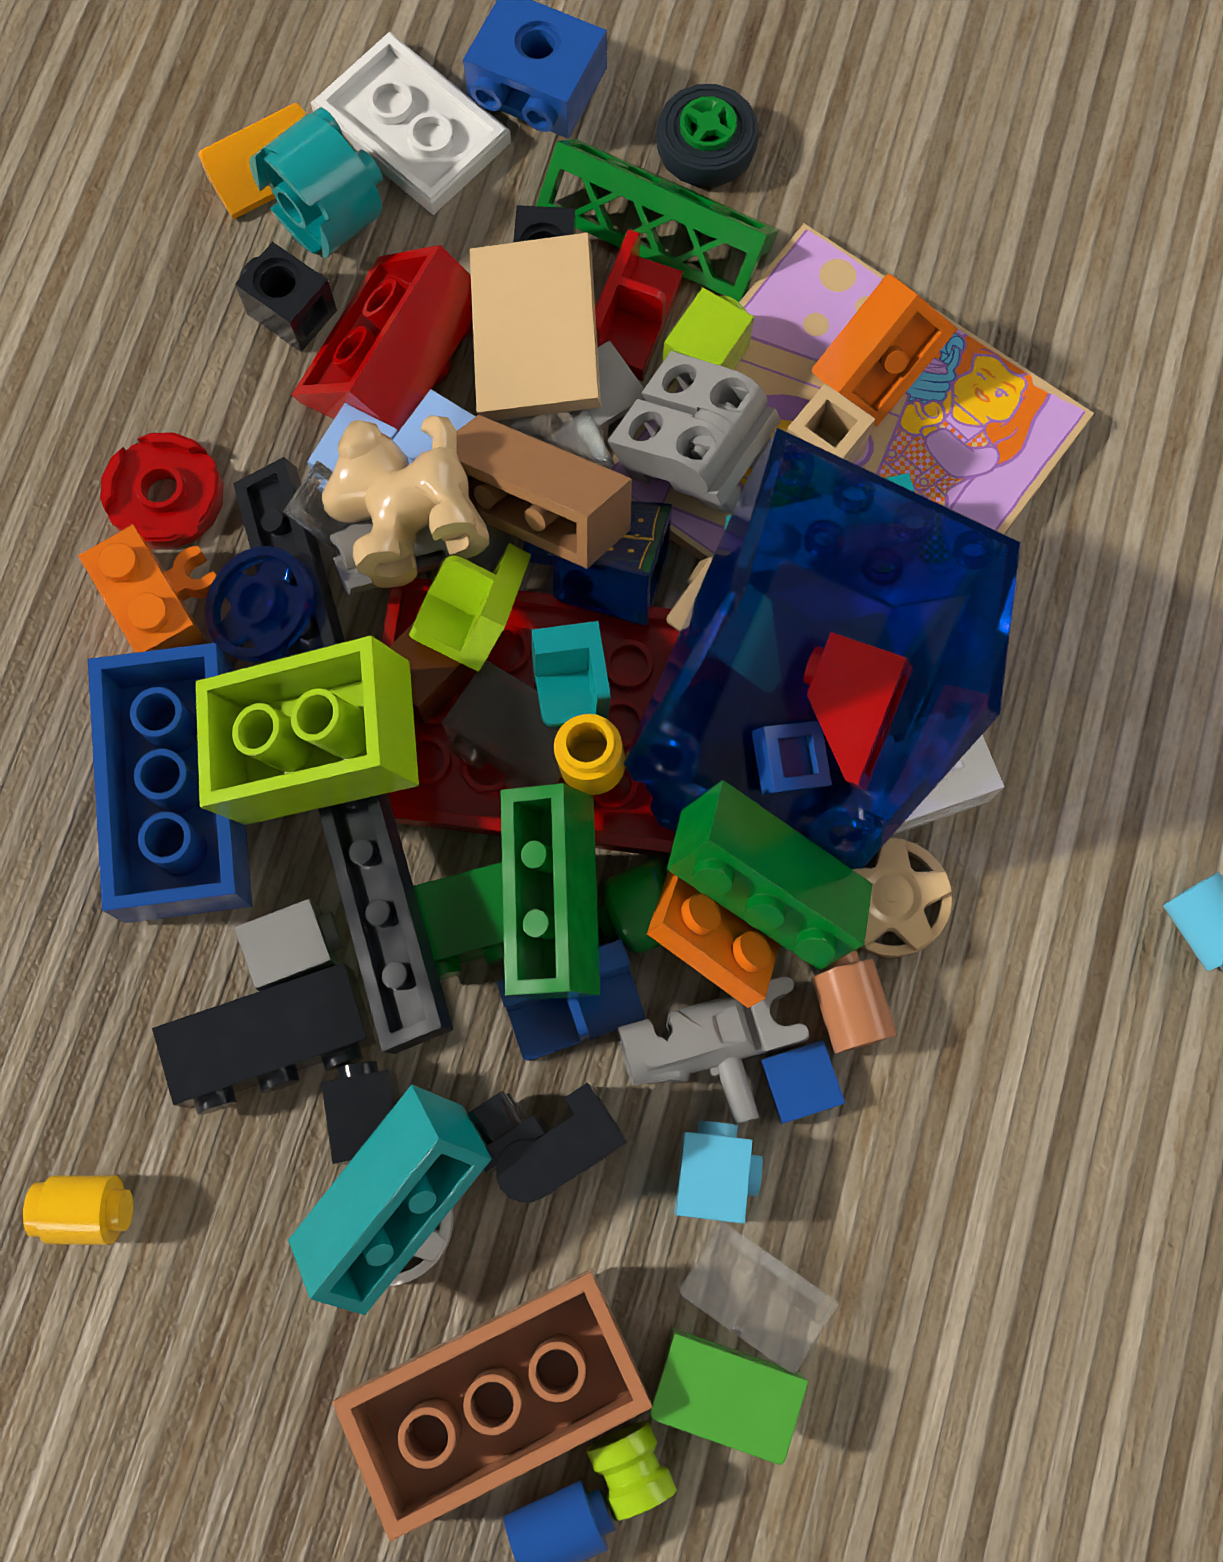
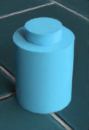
[1162,872,1223,971]

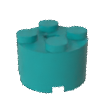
[249,107,383,258]

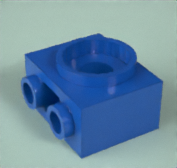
[463,0,607,139]

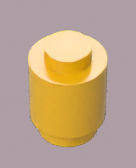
[554,714,626,795]
[23,1175,133,1245]

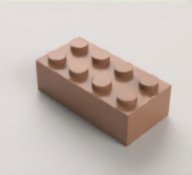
[332,1268,653,1542]

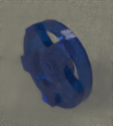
[205,546,317,662]

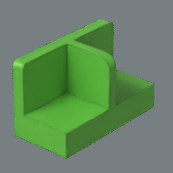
[650,1327,809,1465]

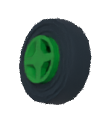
[657,84,758,187]

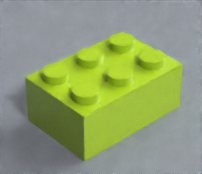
[196,636,419,825]

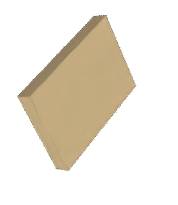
[470,232,601,421]

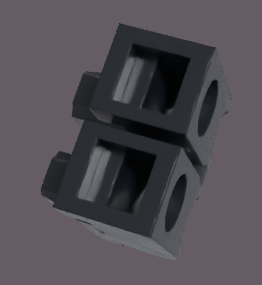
[468,1082,628,1203]

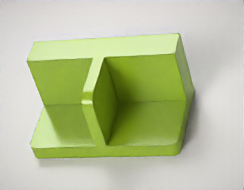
[409,543,531,672]

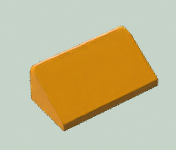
[198,102,306,220]

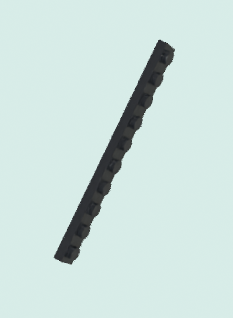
[233,457,454,1054]

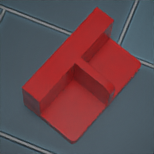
[595,229,683,381]

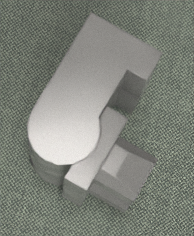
[607,351,781,514]

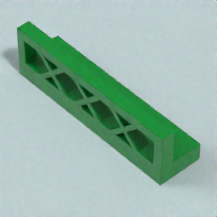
[536,139,779,302]

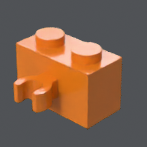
[78,525,223,653]

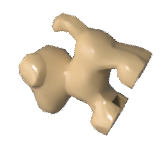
[322,415,489,588]

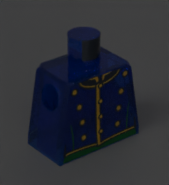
[523,501,672,625]

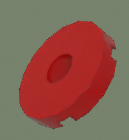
[100,432,224,550]

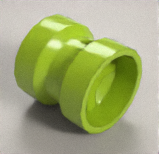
[586,1420,677,1521]

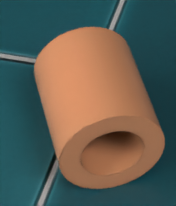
[811,951,898,1054]

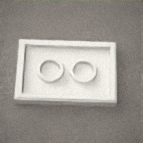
[311,32,511,215]

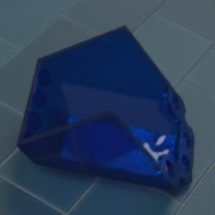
[623,428,1021,869]

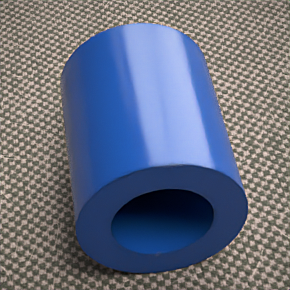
[503,1480,616,1562]

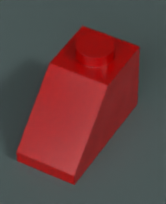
[804,632,913,791]

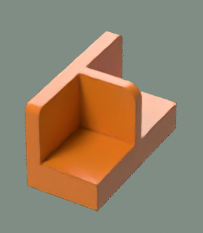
[812,274,958,427]

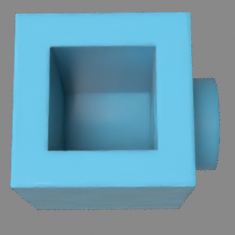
[674,1121,763,1224]

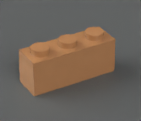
[456,415,632,569]

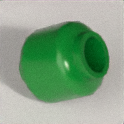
[597,859,668,954]

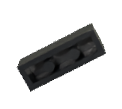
[152,963,377,1115]

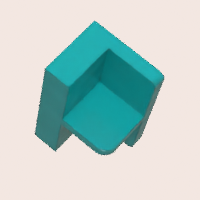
[532,621,611,728]

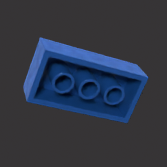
[87,643,253,923]

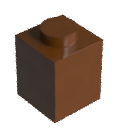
[389,623,477,724]

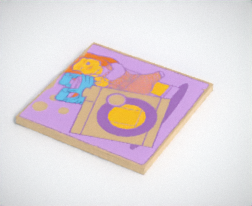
[605,223,1094,662]

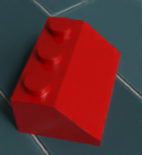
[291,245,473,432]

